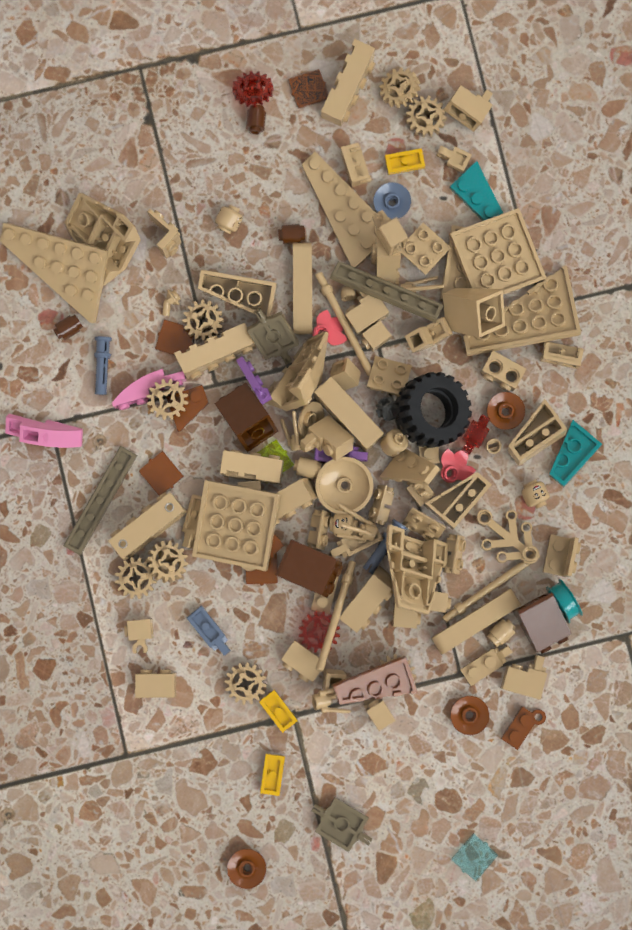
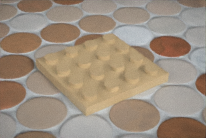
[449,208,547,295]
[192,480,281,571]

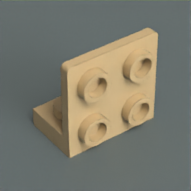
[543,534,581,577]

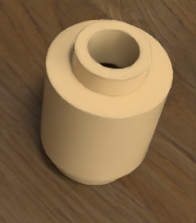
[293,456,322,479]
[487,619,516,647]

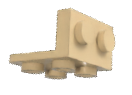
[147,209,182,259]

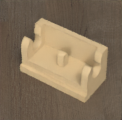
[340,143,371,188]
[540,341,583,369]

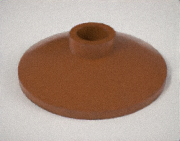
[487,392,525,430]
[450,696,490,735]
[227,849,266,889]

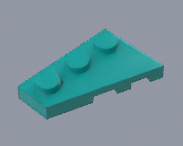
[450,161,503,221]
[549,420,602,488]

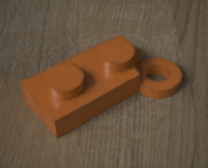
[500,706,546,750]

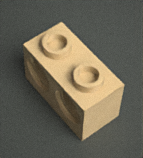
[480,351,526,392]

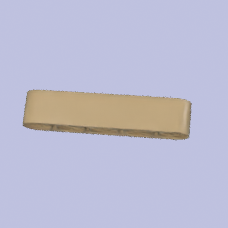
[293,243,312,334]
[431,588,521,655]

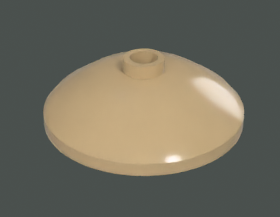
[315,457,373,514]

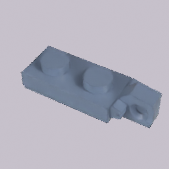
[187,606,231,656]

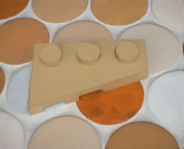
[379,449,440,485]

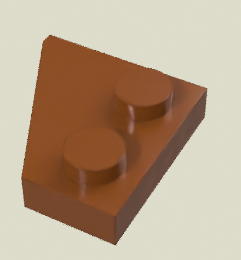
[166,385,209,432]

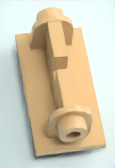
[368,485,395,526]
[307,510,331,551]
[444,534,466,575]

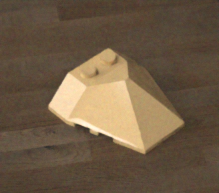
[64,193,141,286]
[266,331,329,411]
[386,525,448,615]

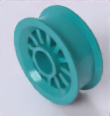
[546,579,583,624]

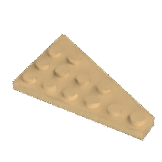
[0,222,109,323]
[464,265,581,356]

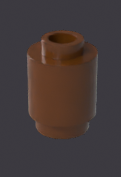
[246,105,266,135]
[278,224,305,244]
[54,315,83,341]

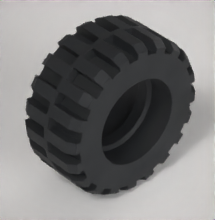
[394,372,472,448]

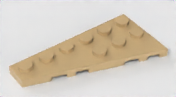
[302,152,377,268]

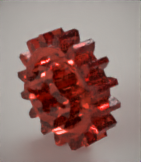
[232,71,273,107]
[462,414,490,455]
[299,610,340,653]

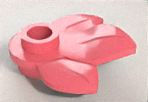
[312,310,347,346]
[441,449,476,483]

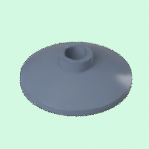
[373,182,411,220]

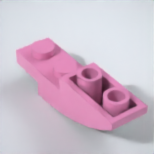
[112,369,187,410]
[5,414,83,448]

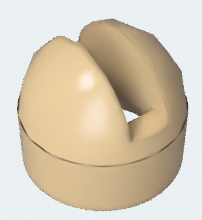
[340,286,356,302]
[485,438,502,454]

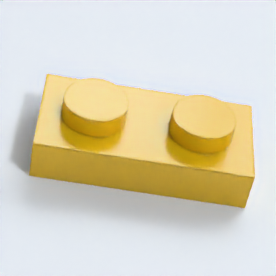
[384,148,425,175]
[259,689,298,733]
[260,753,285,796]

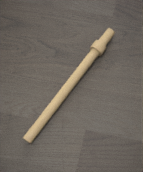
[315,272,372,376]
[442,554,541,623]
[316,561,356,672]

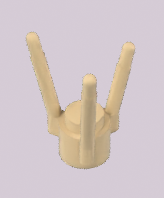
[401,276,444,293]
[280,411,303,451]
[337,503,377,542]
[312,687,351,713]

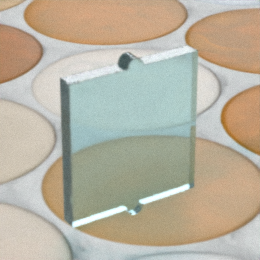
[451,833,498,881]

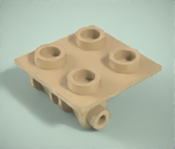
[401,223,451,275]
[367,356,412,397]
[402,507,446,541]

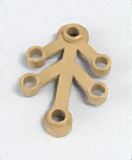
[477,509,539,564]

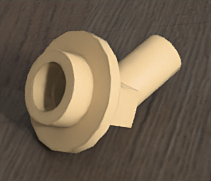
[162,289,181,316]

